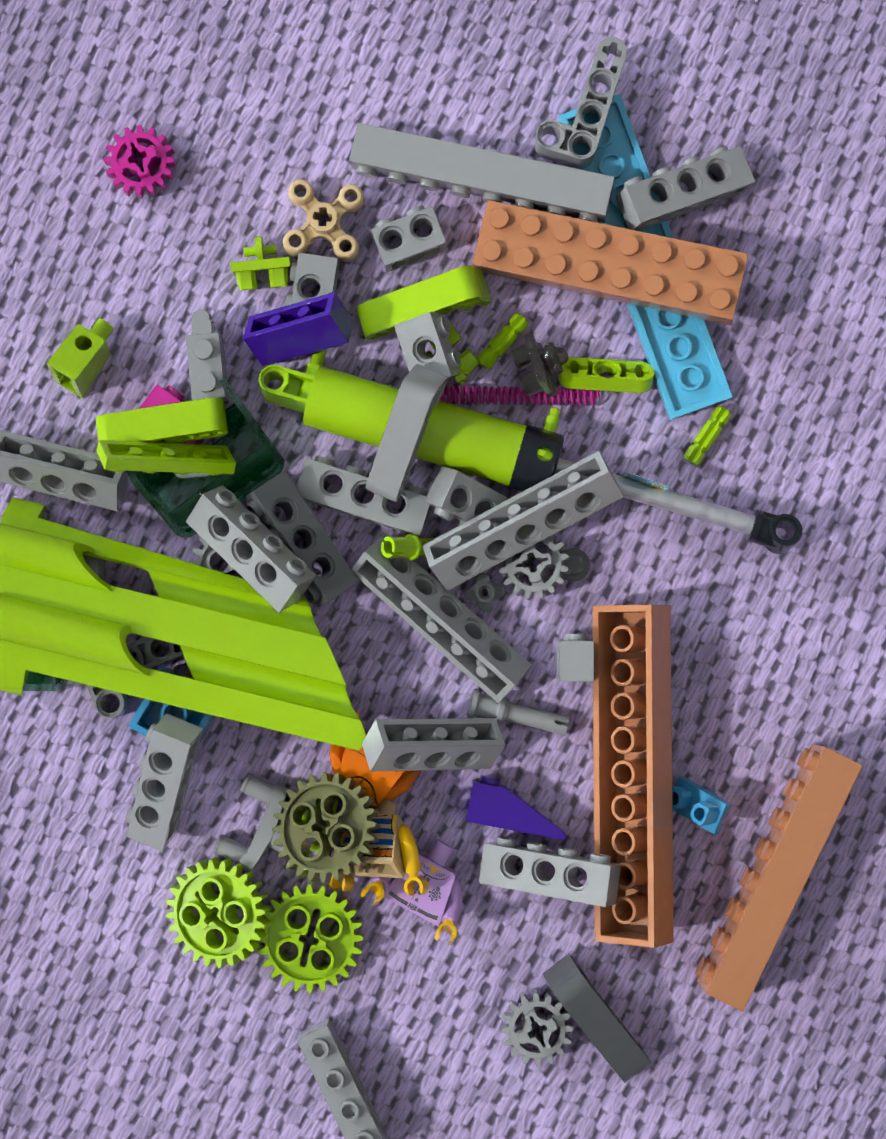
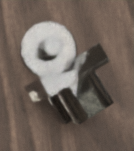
[511,331,569,397]

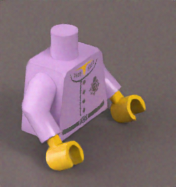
[361,839,463,945]

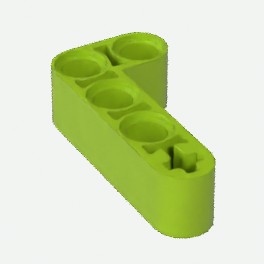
[356,265,492,340]
[95,398,228,443]

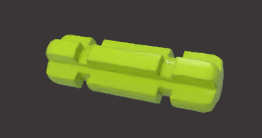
[477,313,529,370]
[684,406,732,466]

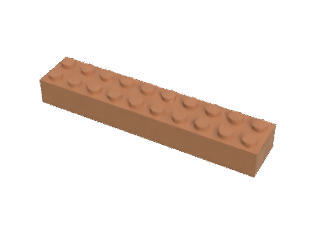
[593,604,674,948]

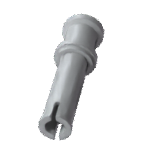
[467,689,569,736]

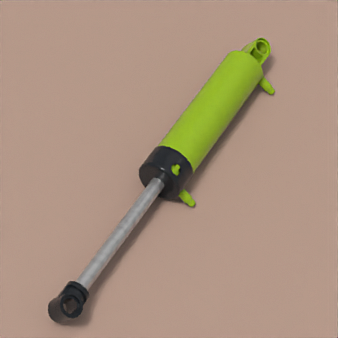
[259,349,803,554]

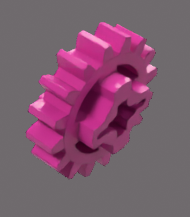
[104,125,177,199]

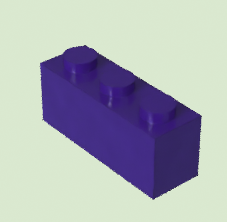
[243,292,354,366]

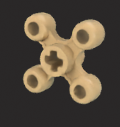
[283,179,365,262]

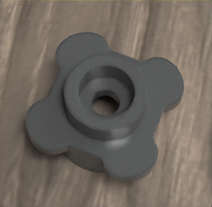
[466,573,505,612]

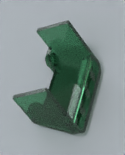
[126,378,285,538]

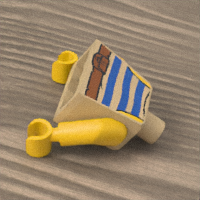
[329,800,429,896]

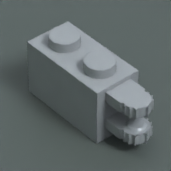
[186,308,230,403]

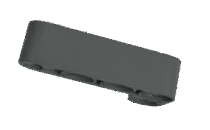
[543,953,652,1083]

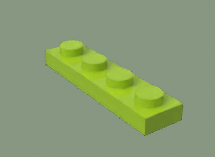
[96,440,236,476]

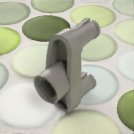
[213,774,289,872]

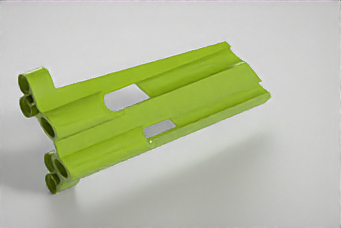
[0,497,366,751]

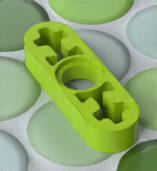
[558,357,655,393]

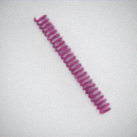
[440,385,600,407]

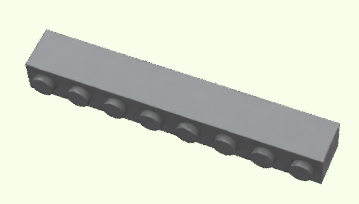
[349,123,614,223]

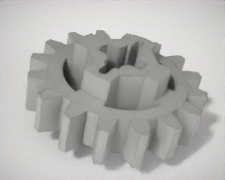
[499,534,571,601]
[500,990,573,1066]

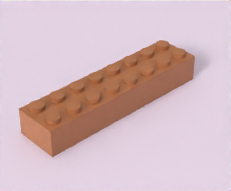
[472,200,748,326]
[695,744,863,1012]

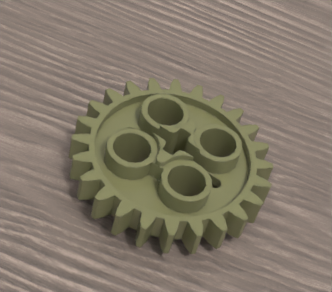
[272,772,381,884]

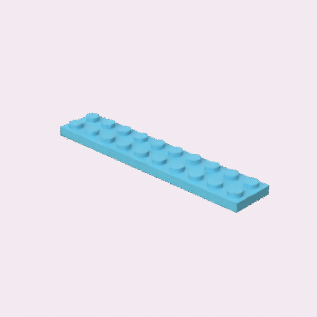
[558,94,733,421]

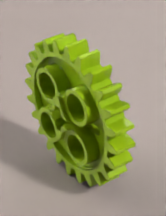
[166,857,271,968]
[257,882,364,993]

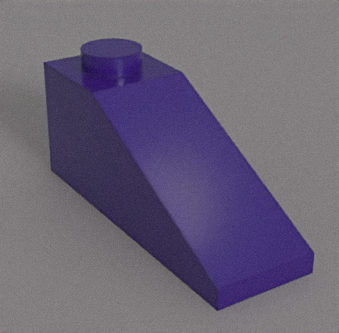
[466,775,566,841]

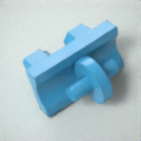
[672,776,731,834]

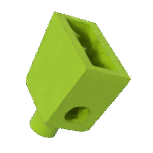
[47,318,114,399]

